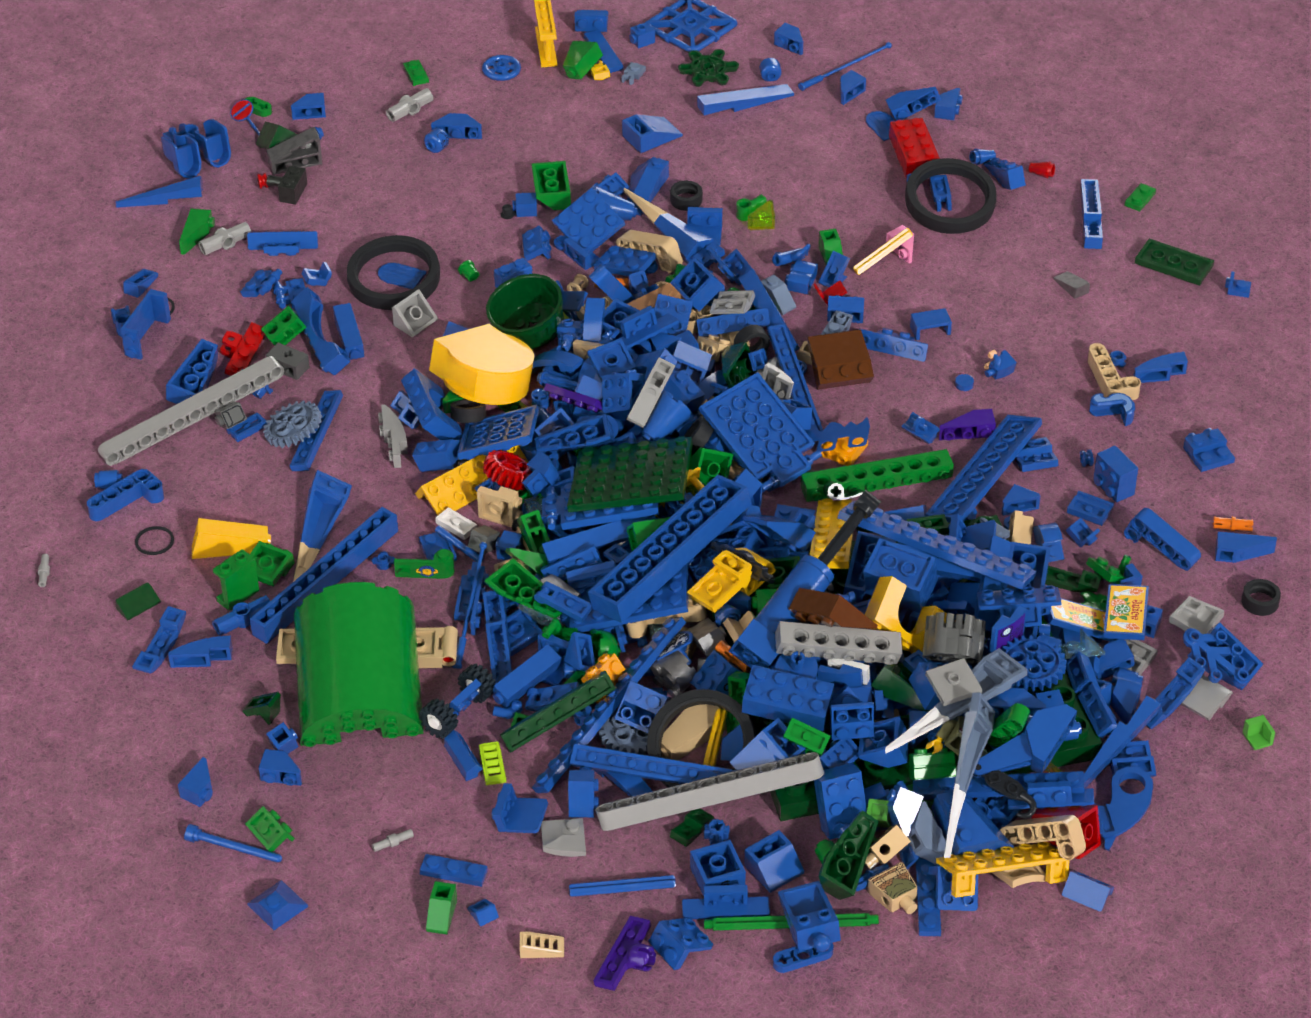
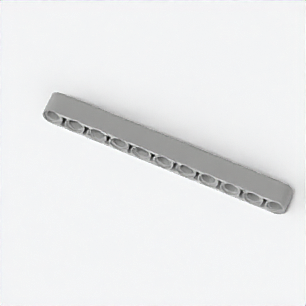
[98,356,284,466]
[596,752,824,831]

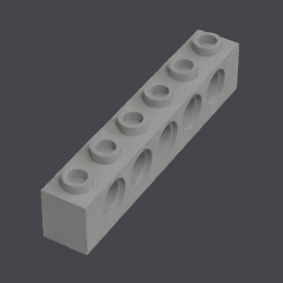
[775,621,902,665]

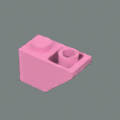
[886,225,914,263]

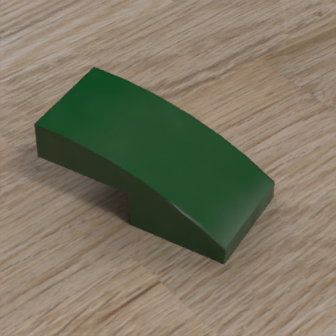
[670,808,714,847]

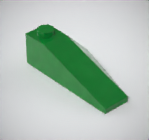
[484,559,562,618]

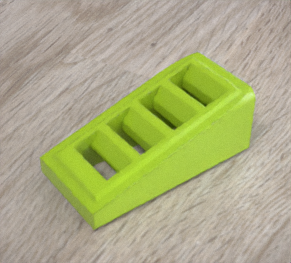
[479,741,506,786]

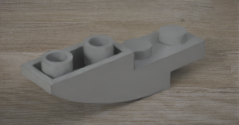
[627,357,675,428]
[378,404,408,468]

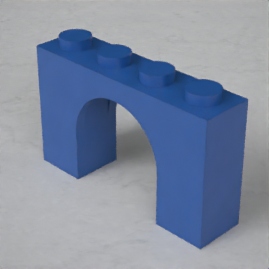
[607,349,677,421]
[401,368,463,440]

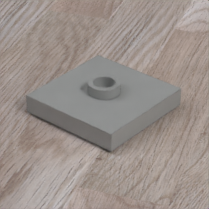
[926,658,982,706]

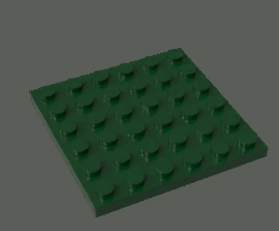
[567,436,693,513]

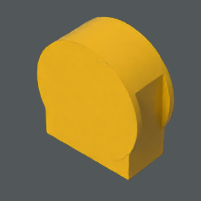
[429,324,534,405]

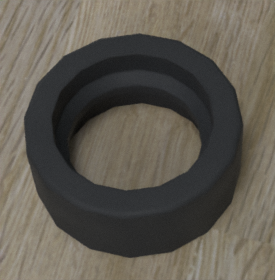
[670,180,703,211]
[734,325,770,352]
[450,399,486,423]
[684,417,714,454]
[1241,579,1281,616]

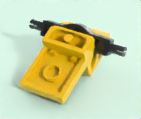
[687,542,776,613]

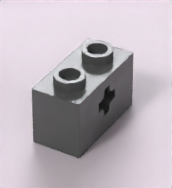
[266,343,310,380]

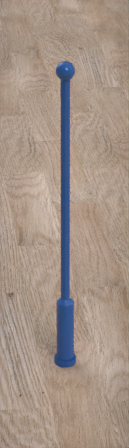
[798,42,892,91]
[452,542,487,669]

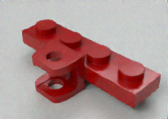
[219,322,266,376]

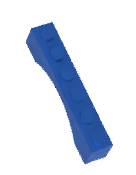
[292,287,350,375]

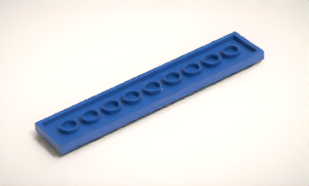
[925,415,1042,523]
[838,500,1036,590]

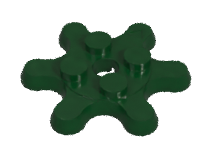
[678,49,739,87]

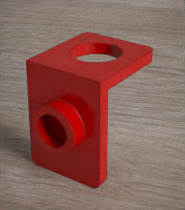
[813,281,847,305]

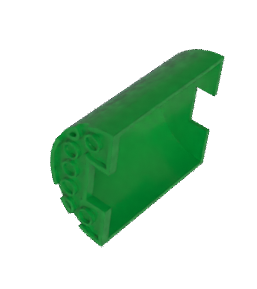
[294,582,424,747]

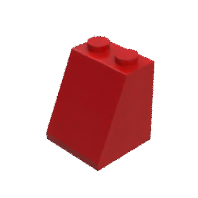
[1031,804,1101,859]

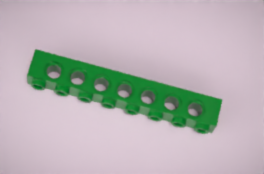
[801,449,954,502]

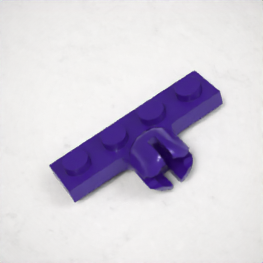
[543,383,603,413]
[593,916,656,991]

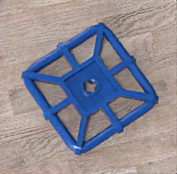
[646,0,737,52]

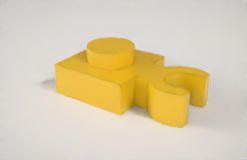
[590,60,610,80]

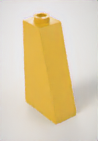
[192,518,271,559]

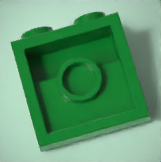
[250,541,295,587]

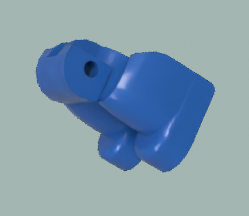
[161,119,231,179]

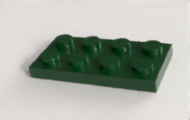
[1135,238,1214,286]

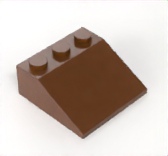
[807,329,874,390]
[789,588,878,629]

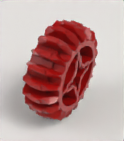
[482,450,532,491]

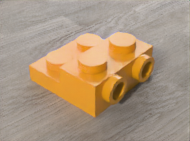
[821,437,868,466]
[581,653,626,704]

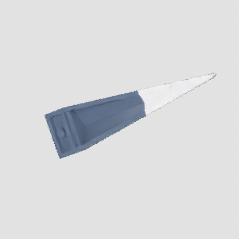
[885,648,1027,753]
[944,692,995,858]

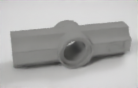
[386,88,433,122]
[198,222,251,255]

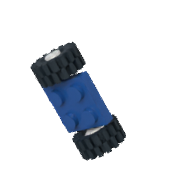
[419,664,496,739]

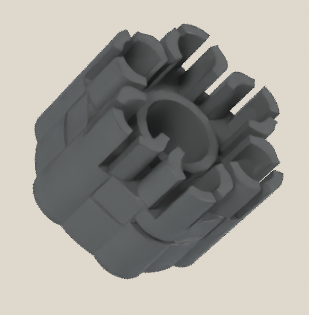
[922,612,986,666]

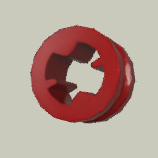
[257,172,268,189]

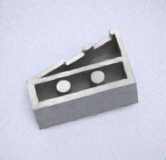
[267,126,322,175]

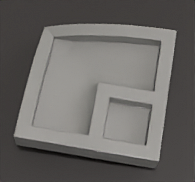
[1169,596,1225,634]
[541,818,586,857]

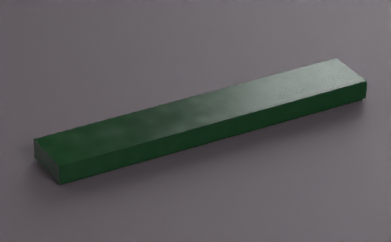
[500,670,616,753]

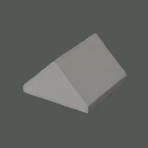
[392,289,438,337]

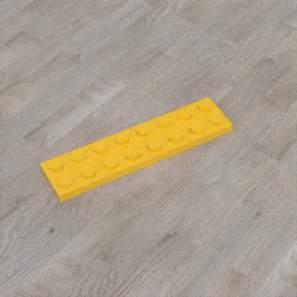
[810,498,853,569]

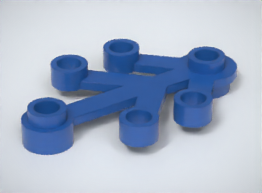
[1183,628,1249,687]

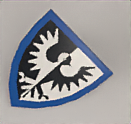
[656,631,693,665]

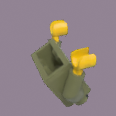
[926,716,988,758]

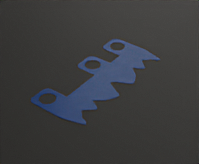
[805,417,870,452]

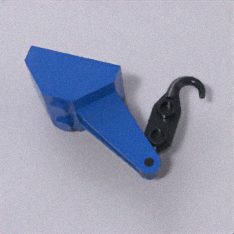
[973,704,1077,819]

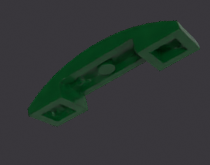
[1046,565,1102,592]

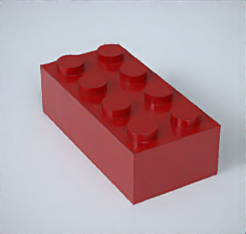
[889,118,940,178]

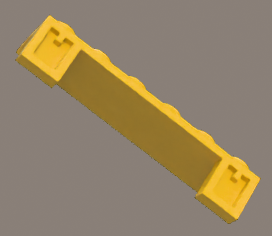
[415,445,528,516]
[936,841,1069,898]

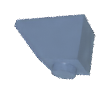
[761,274,796,315]

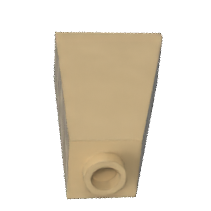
[661,704,727,761]

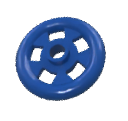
[482,55,521,81]

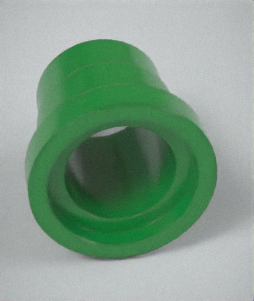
[458,260,479,282]

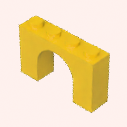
[865,576,947,653]

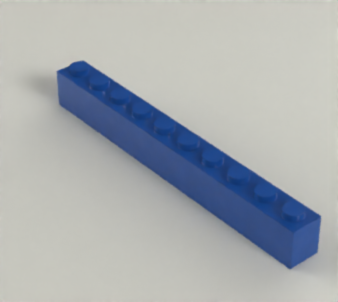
[250,507,398,644]

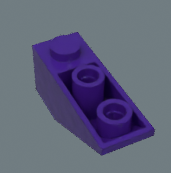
[939,409,996,440]

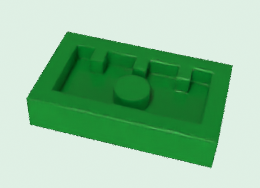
[245,806,295,852]

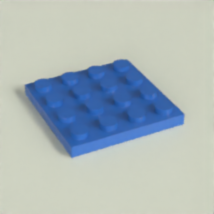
[457,405,539,460]

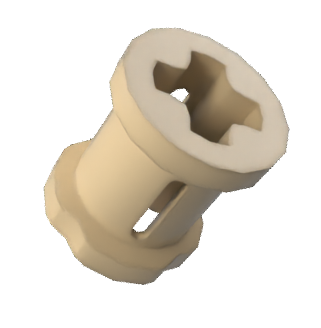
[567,274,589,291]

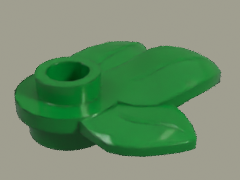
[1080,592,1107,611]

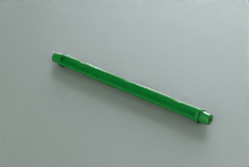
[704,913,879,931]

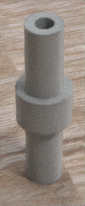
[38,554,50,587]
[372,829,414,852]

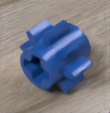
[704,819,730,845]

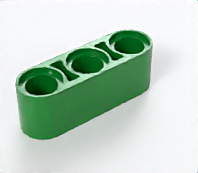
[987,703,1030,747]

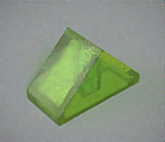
[747,200,775,230]

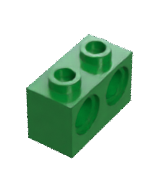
[261,306,307,345]

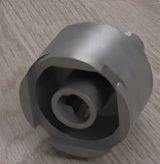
[650,650,696,698]

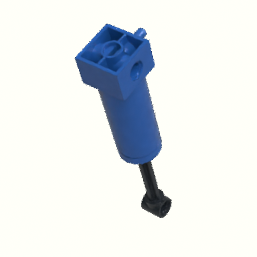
[729,490,881,668]

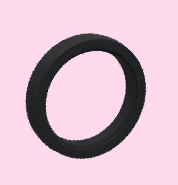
[905,158,996,234]
[347,235,440,310]
[647,689,756,788]

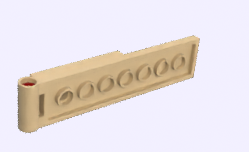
[276,626,458,668]

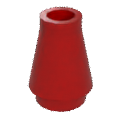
[1029,161,1055,178]

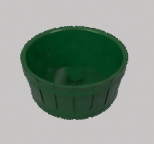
[486,274,564,349]

